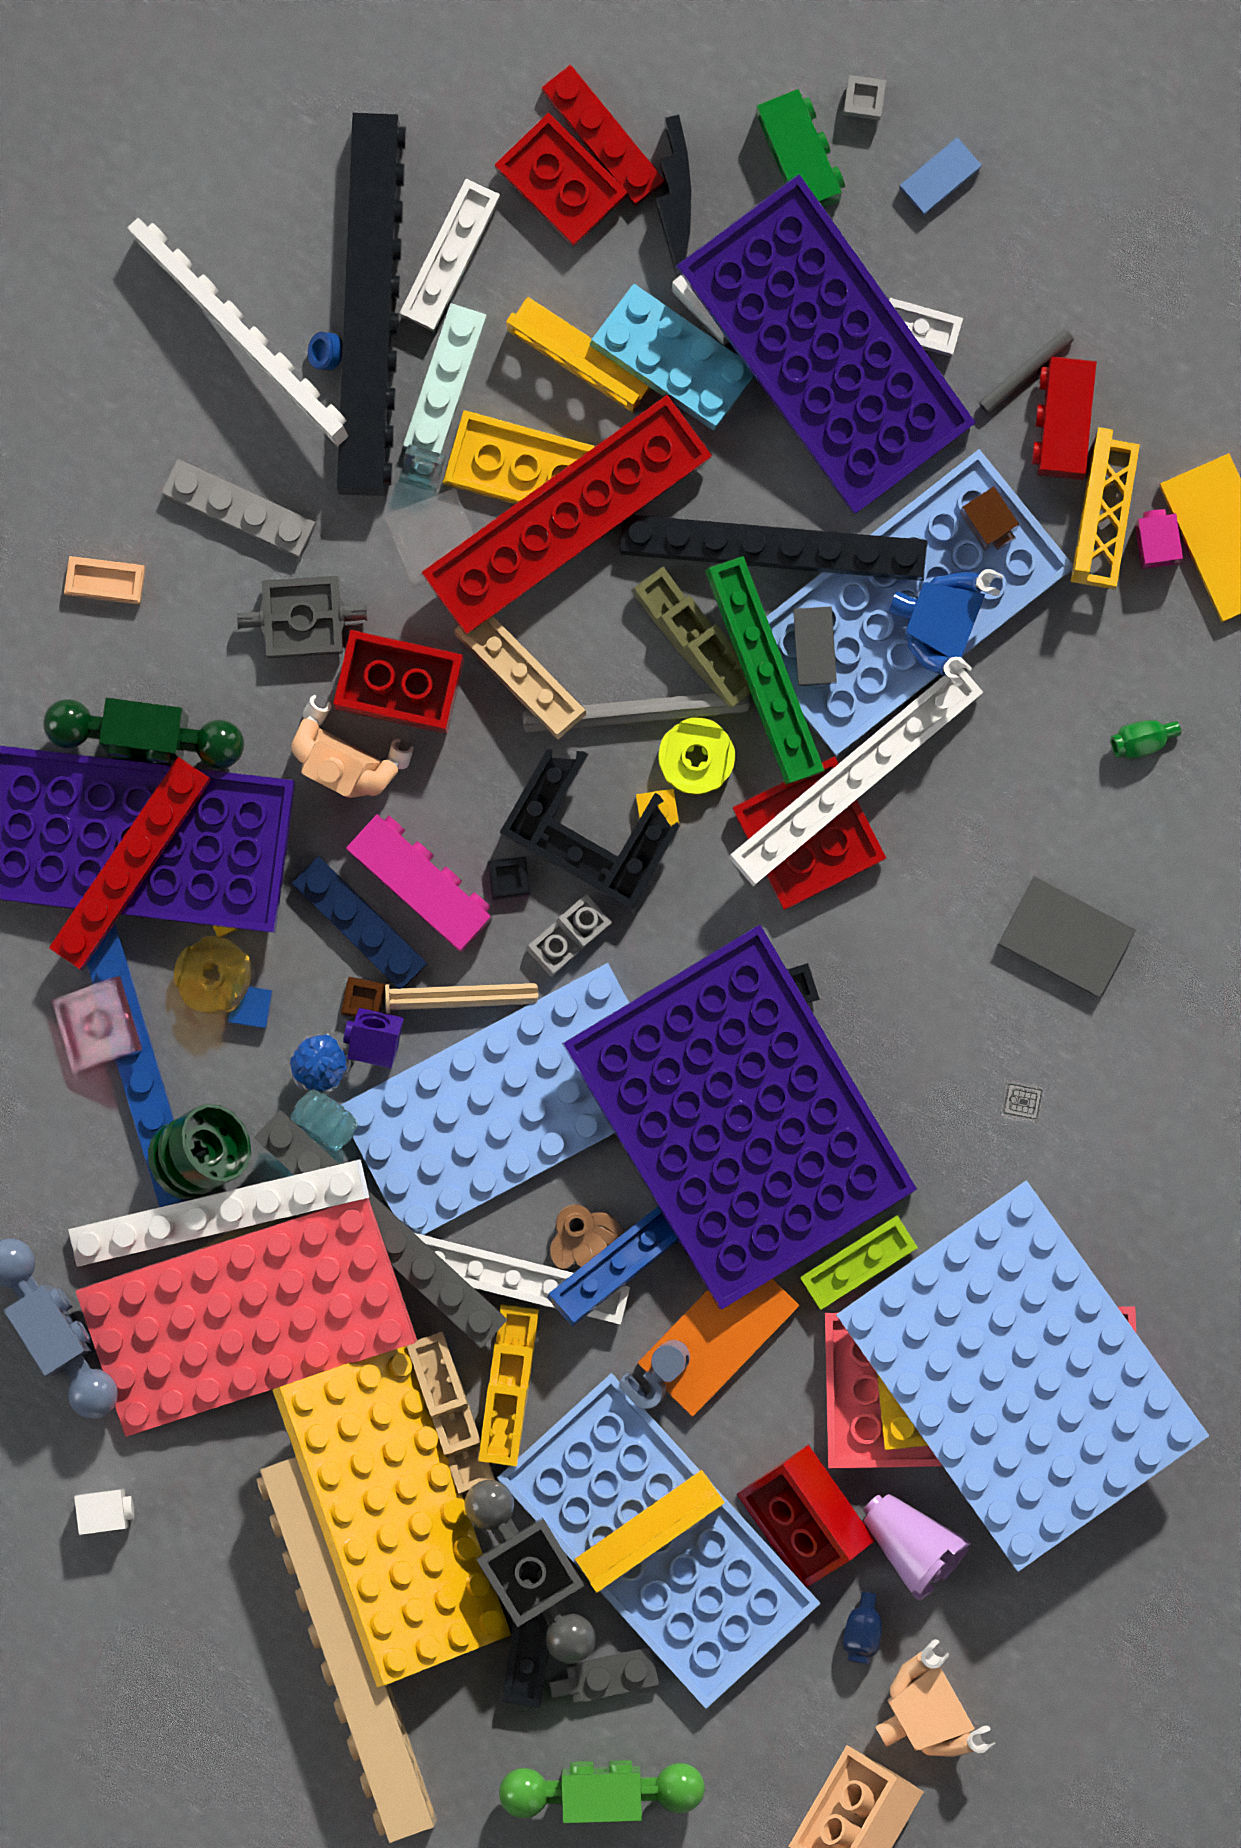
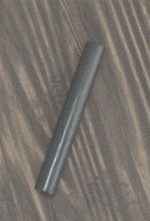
[978,329,1074,414]

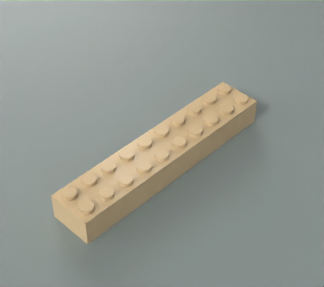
[257,1457,437,1843]

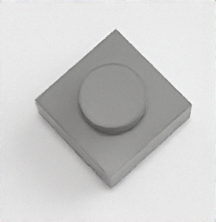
[843,75,886,121]

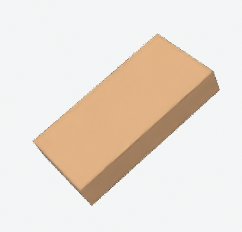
[64,556,146,605]

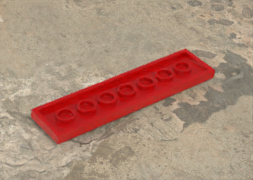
[421,395,712,635]

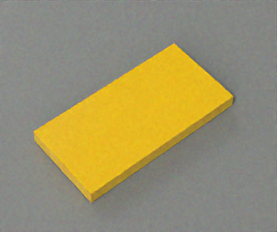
[443,410,595,504]
[1159,453,1241,623]

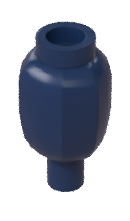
[843,1592,882,1664]

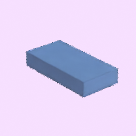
[899,137,982,216]

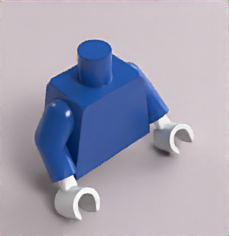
[888,569,1003,686]

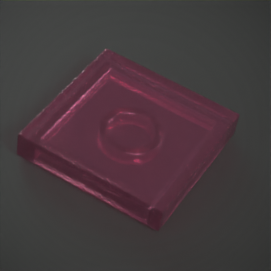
[51,976,142,1073]

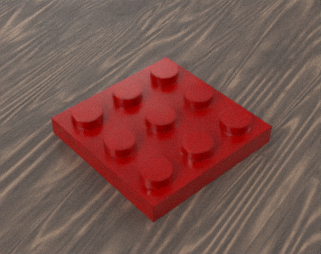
[732,756,887,911]

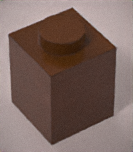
[960,486,1019,551]

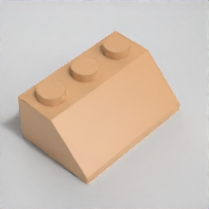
[788,1745,924,1848]

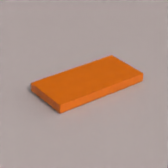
[637,1279,800,1417]

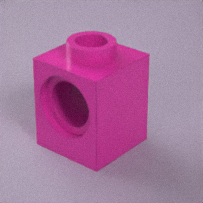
[1135,509,1183,570]

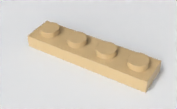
[454,617,586,740]

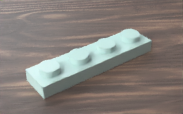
[403,303,487,460]

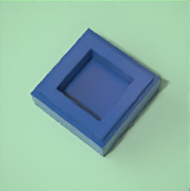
[228,984,273,1029]

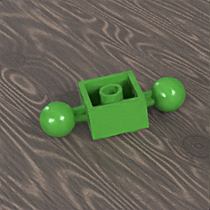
[499,1760,705,1823]

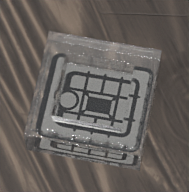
[1000,1079,1045,1124]

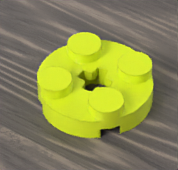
[658,718,735,795]

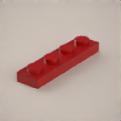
[541,64,665,207]

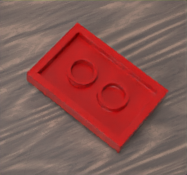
[494,112,628,247]

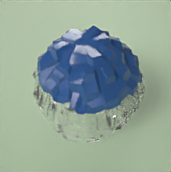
[288,1031,351,1094]

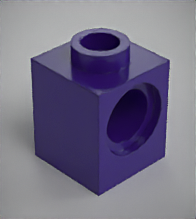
[343,1008,404,1068]

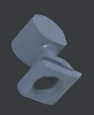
[619,1340,690,1409]

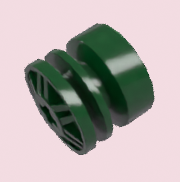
[148,1104,251,1200]

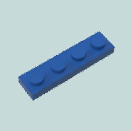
[547,1206,679,1327]

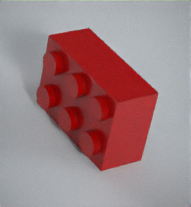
[333,630,464,735]

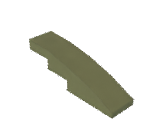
[630,567,751,708]

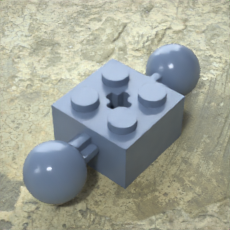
[0,1238,118,1419]

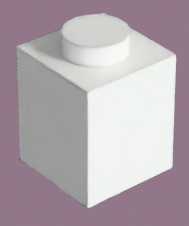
[74,1489,134,1535]

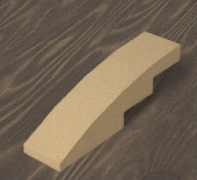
[407,1331,496,1495]

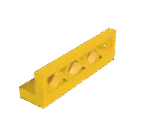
[506,297,650,413]
[1070,427,1140,590]
[575,1470,725,1593]

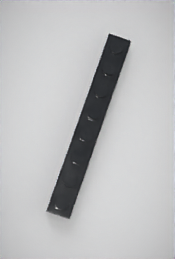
[620,515,928,581]

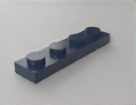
[292,856,428,989]

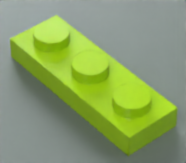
[800,1215,918,1310]

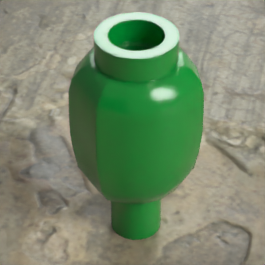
[1110,720,1181,759]

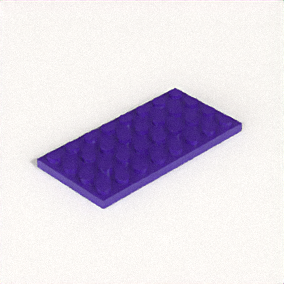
[675,174,976,514]
[0,746,296,934]

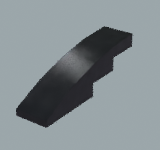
[656,114,691,278]

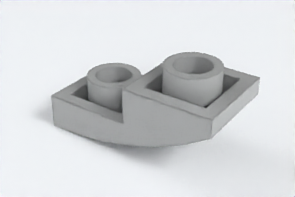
[526,894,612,977]

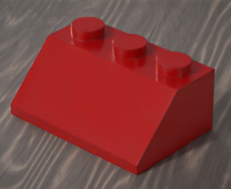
[736,1444,875,1588]

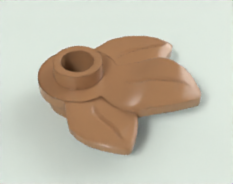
[550,1204,624,1270]

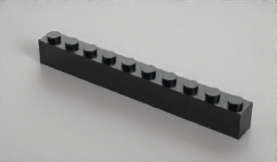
[337,113,407,496]

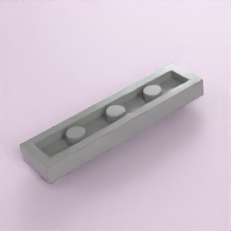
[161,459,316,558]

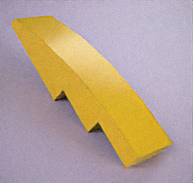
[478,1303,540,1466]

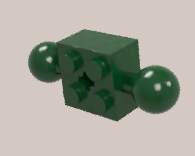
[43,698,244,769]

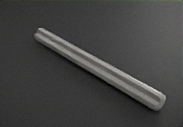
[523,693,750,733]

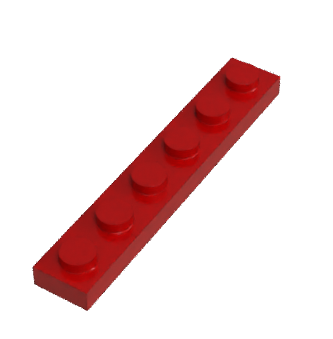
[49,757,212,971]

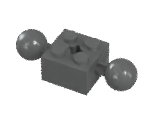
[464,1480,596,1664]

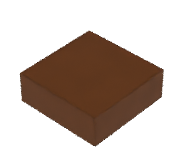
[341,976,385,1018]

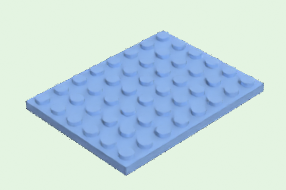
[836,1180,1209,1572]

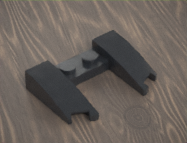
[500,749,680,909]

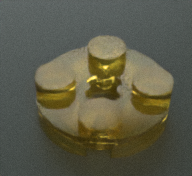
[174,936,251,1014]

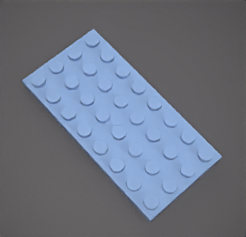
[766,449,1073,757]
[337,963,629,1235]
[497,1373,820,1708]

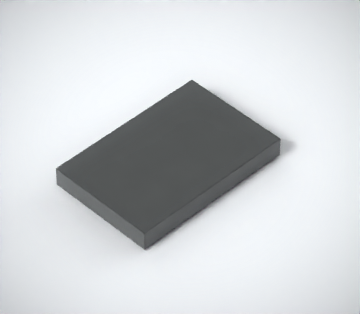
[998,876,1136,998]

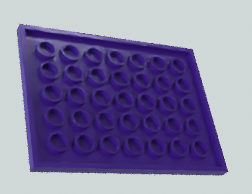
[561,925,917,1310]

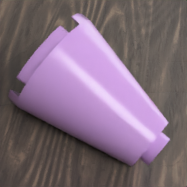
[863,1494,971,1601]

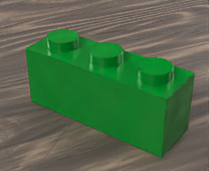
[756,88,845,208]

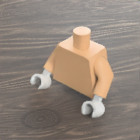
[291,695,414,798]
[875,1639,996,1757]

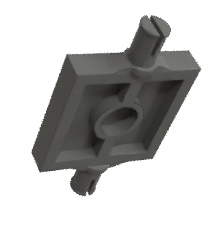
[237,576,368,658]

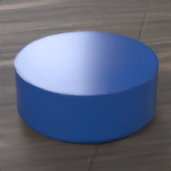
[308,331,343,371]

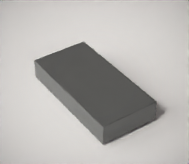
[793,606,837,686]

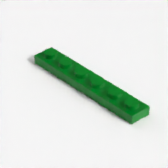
[705,556,825,785]

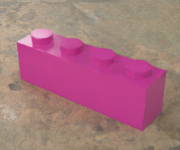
[346,814,492,953]

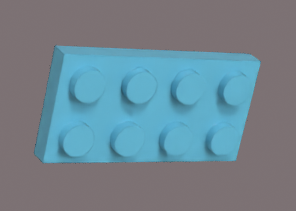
[590,284,754,431]

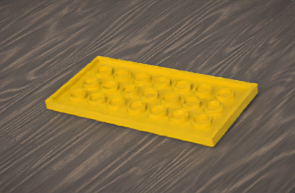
[273,1346,511,1687]

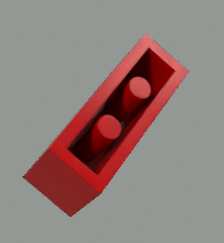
[1031,357,1097,480]

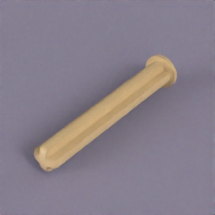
[385,983,539,1015]

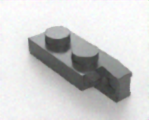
[549,1646,659,1703]

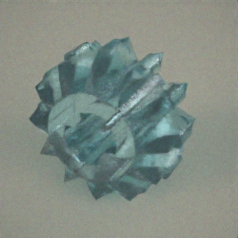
[290,1090,358,1151]

